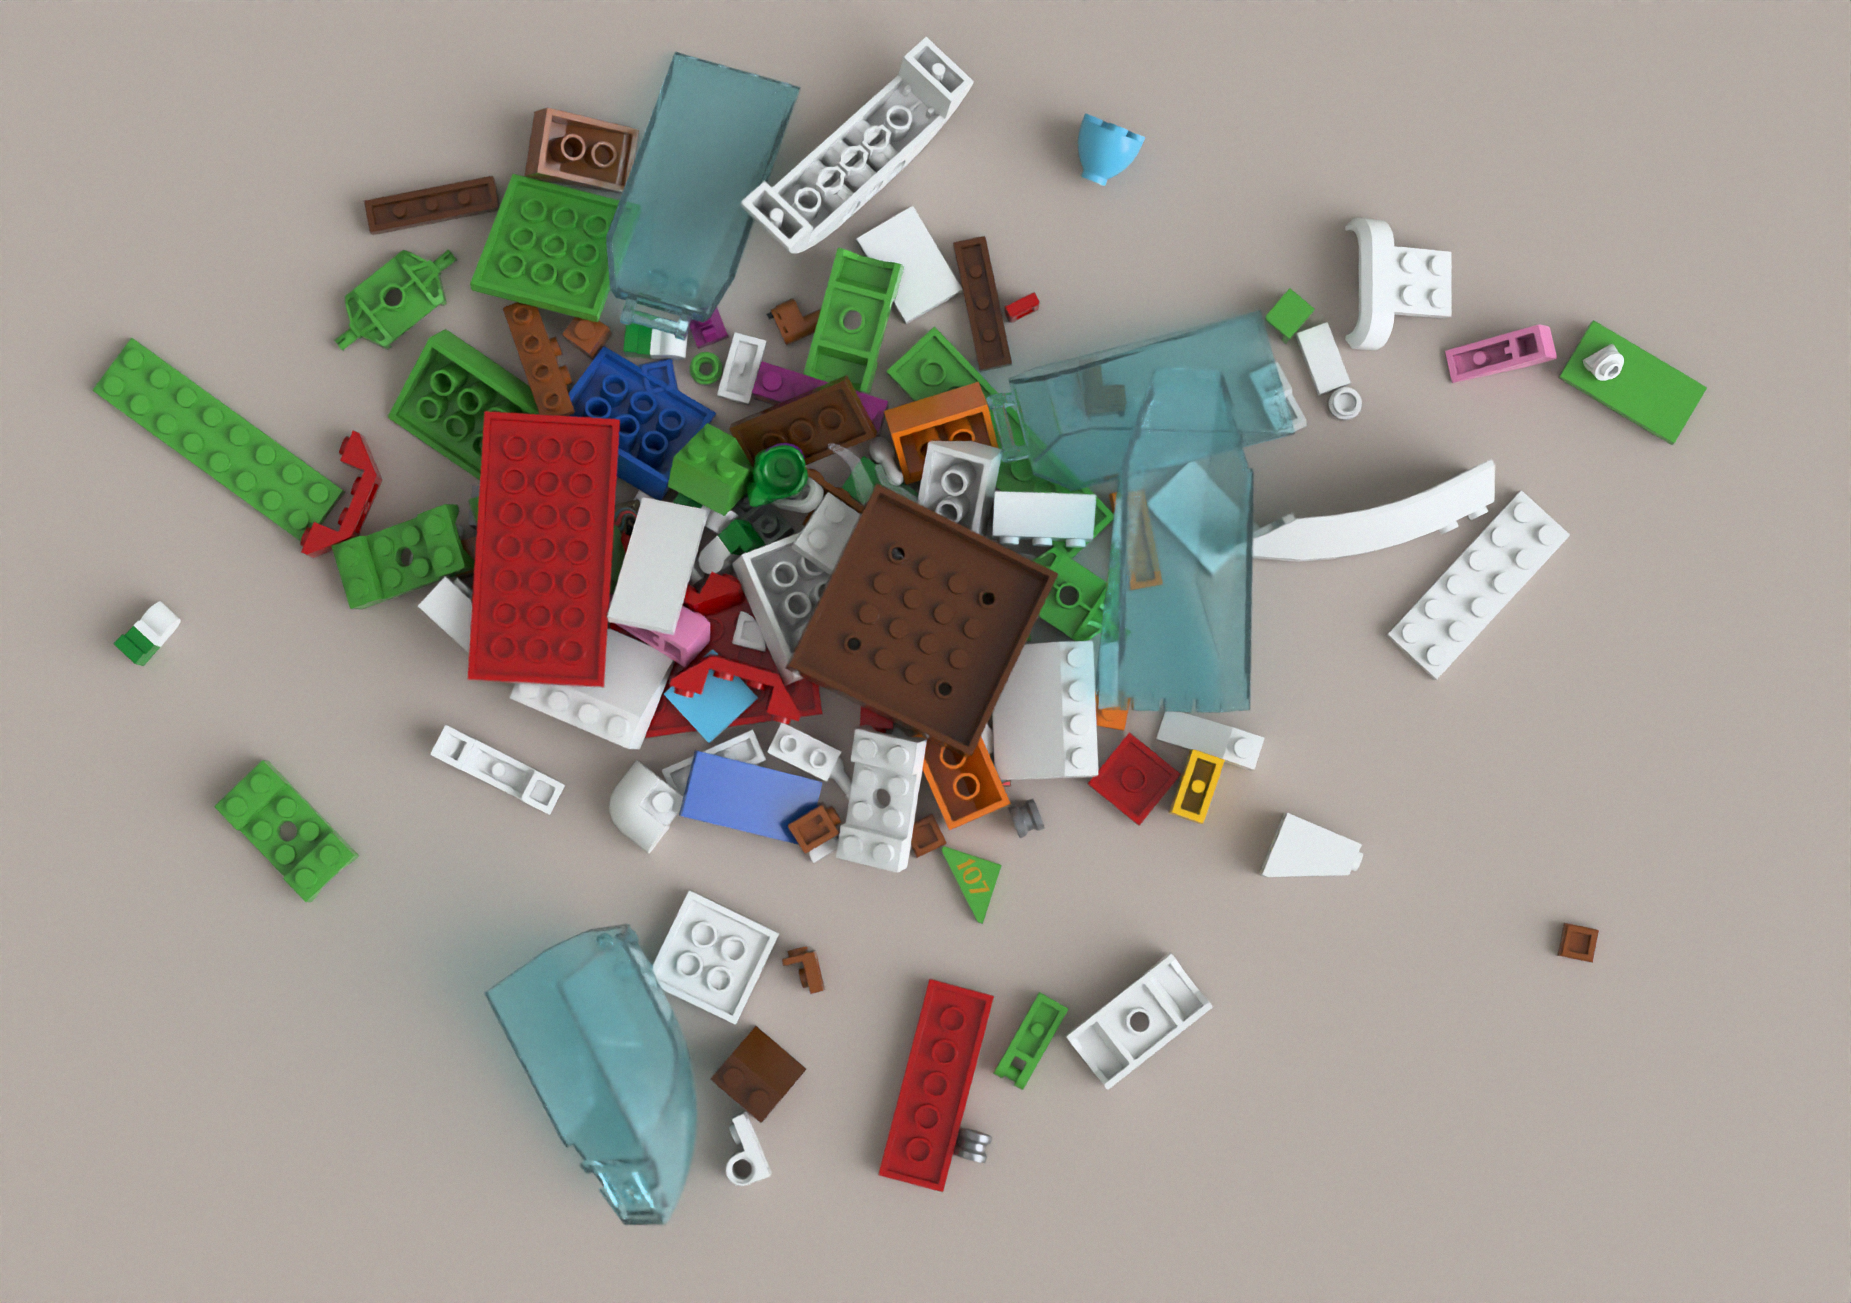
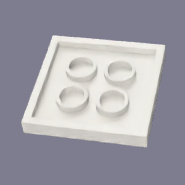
[645,890,780,1025]

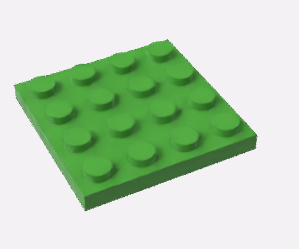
[470,174,639,323]

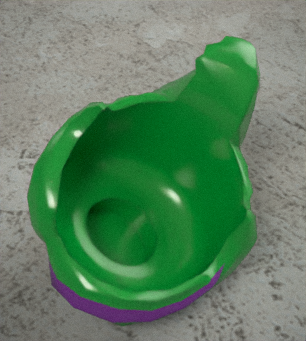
[746,443,808,507]

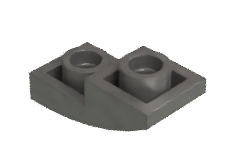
[732,493,795,545]

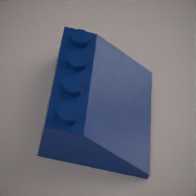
[568,346,716,501]

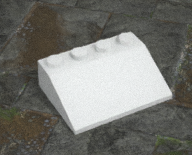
[732,532,860,686]
[510,628,675,749]
[992,641,1098,780]

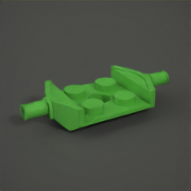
[334,249,457,351]
[1032,547,1131,643]

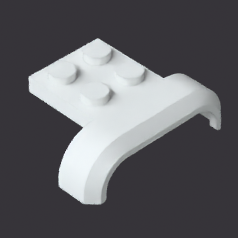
[1345,217,1451,351]

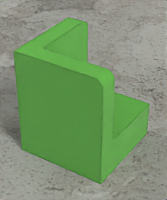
[1265,288,1315,344]

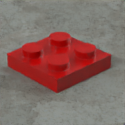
[1087,732,1181,826]

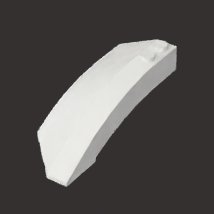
[1219,459,1495,562]

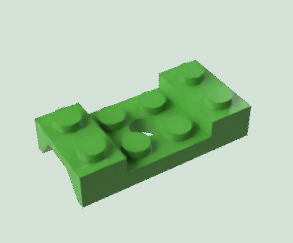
[803,247,904,395]
[331,504,475,609]
[214,760,359,902]

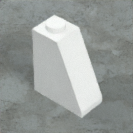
[1258,813,1363,877]

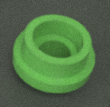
[689,352,723,385]

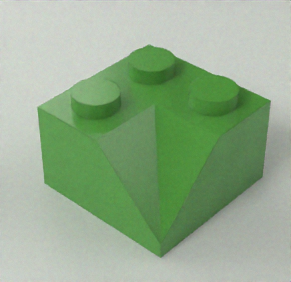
[668,423,753,516]

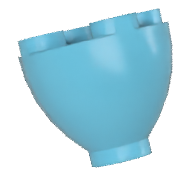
[1078,113,1145,186]

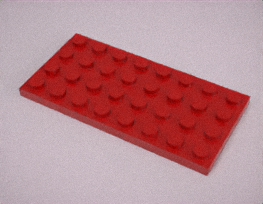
[467,411,620,688]

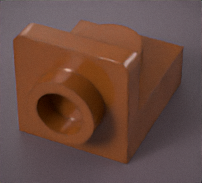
[788,802,842,854]
[782,946,825,994]

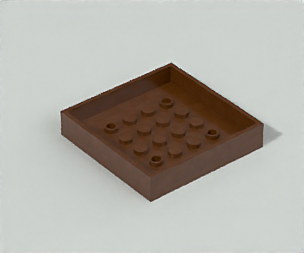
[785,483,1058,757]

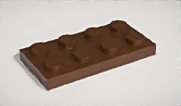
[729,375,877,467]

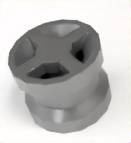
[1008,798,1045,838]
[953,1128,992,1163]

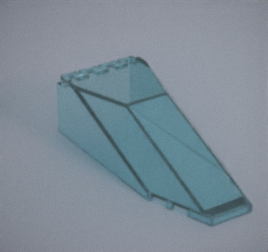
[1096,367,1254,713]

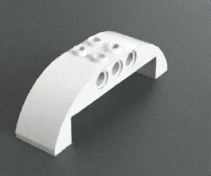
[740,37,974,253]

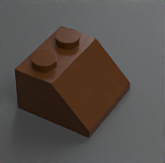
[710,1026,806,1123]

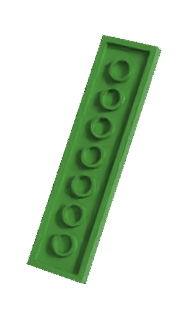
[887,326,1116,559]
[92,338,345,541]

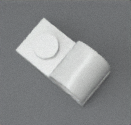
[726,1111,772,1186]

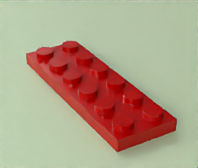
[878,979,994,1192]

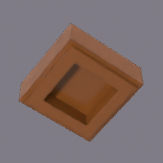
[911,814,947,858]
[1557,923,1599,963]

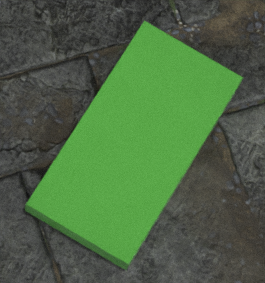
[1558,320,1707,445]

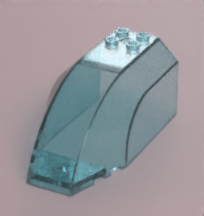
[484,924,697,1225]

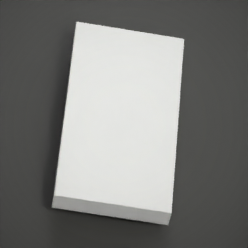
[607,497,708,635]

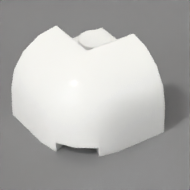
[609,760,683,853]

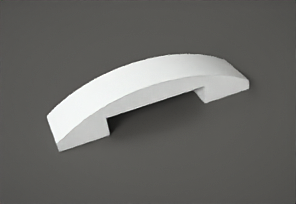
[430,725,565,815]

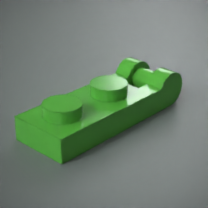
[993,992,1068,1090]

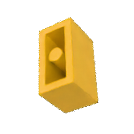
[1169,749,1225,824]

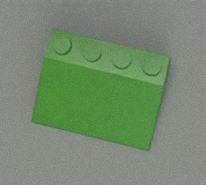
[387,329,540,480]

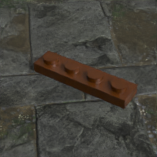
[364,176,500,235]
[953,236,1012,372]

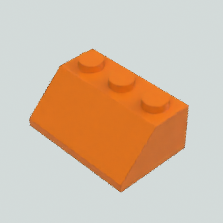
[884,382,999,484]
[913,734,1011,831]

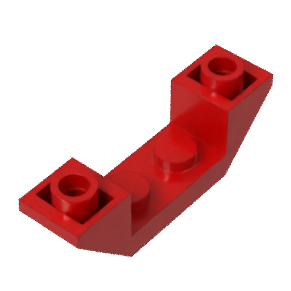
[300,430,382,558]
[620,533,745,616]
[669,653,801,725]

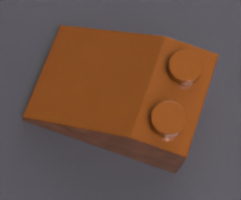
[524,107,639,194]

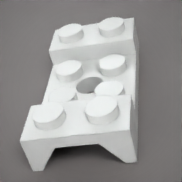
[836,725,927,873]
[1065,953,1213,1090]

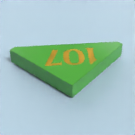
[942,846,1002,924]

